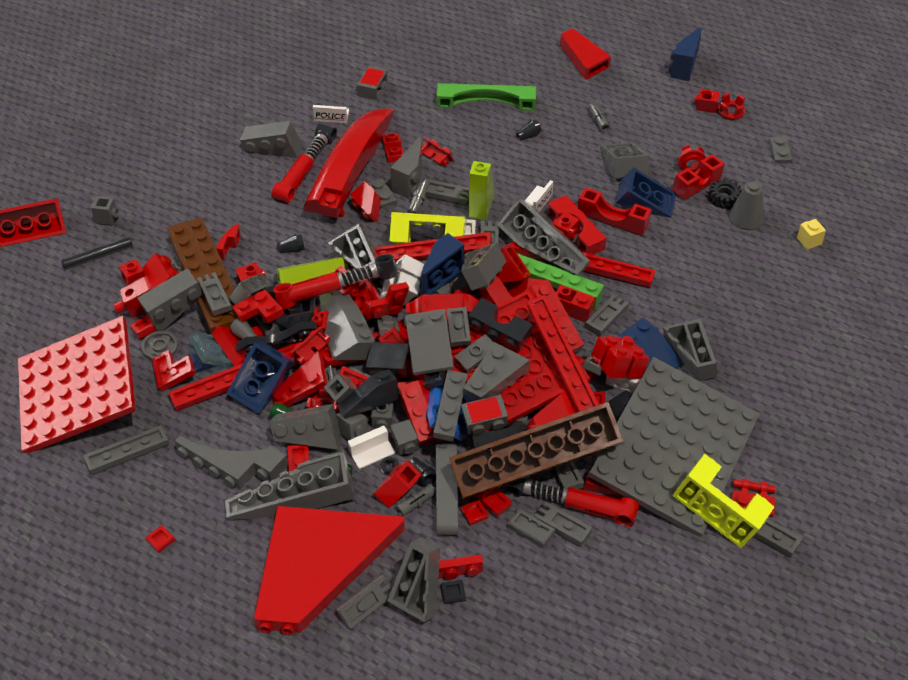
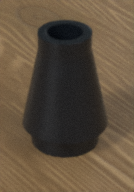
[516,120,542,141]
[277,234,305,253]
[410,458,436,486]

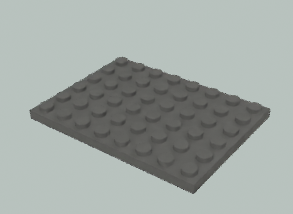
[588,357,760,537]

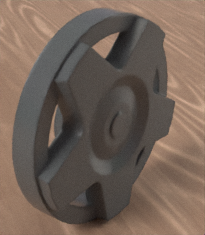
[141,331,178,360]

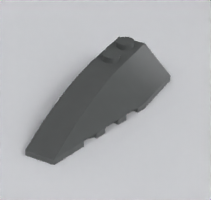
[497,197,591,276]
[318,290,375,360]
[225,451,355,520]

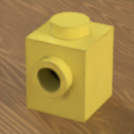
[797,219,826,249]

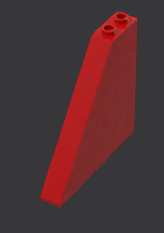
[254,506,405,635]

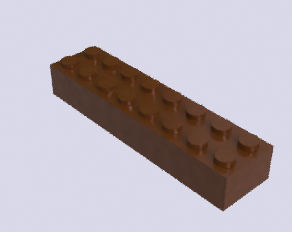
[167,217,248,342]
[449,402,623,500]

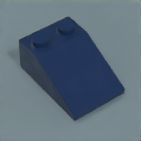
[668,27,702,81]
[616,167,676,218]
[421,233,464,295]
[616,318,683,373]
[226,341,295,414]

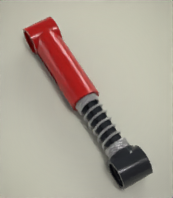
[272,123,337,203]
[274,254,397,309]
[502,478,639,527]

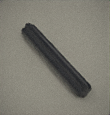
[61,237,133,270]

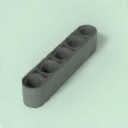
[436,444,458,535]

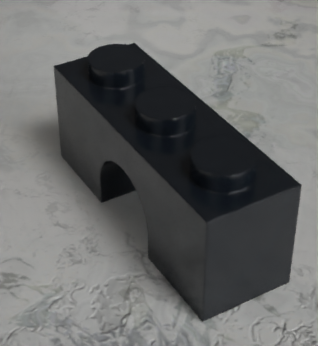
[469,298,532,352]

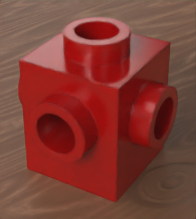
[552,212,580,240]

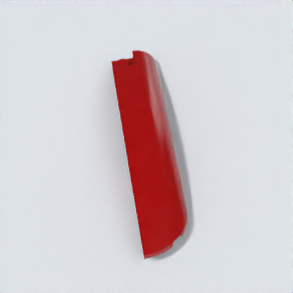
[304,109,394,218]

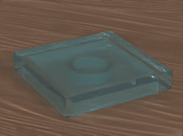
[189,332,235,368]

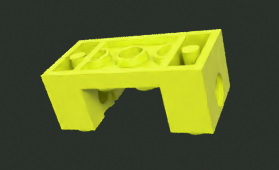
[390,212,466,245]
[672,454,774,548]

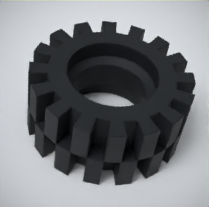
[709,179,742,209]

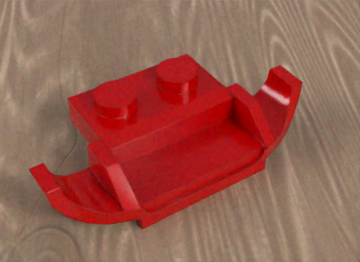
[406,293,479,328]

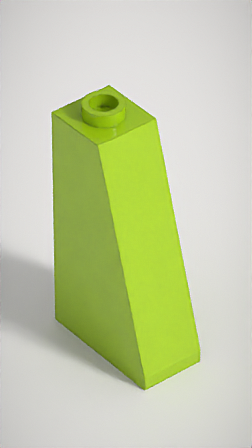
[469,161,494,220]
[276,257,349,284]

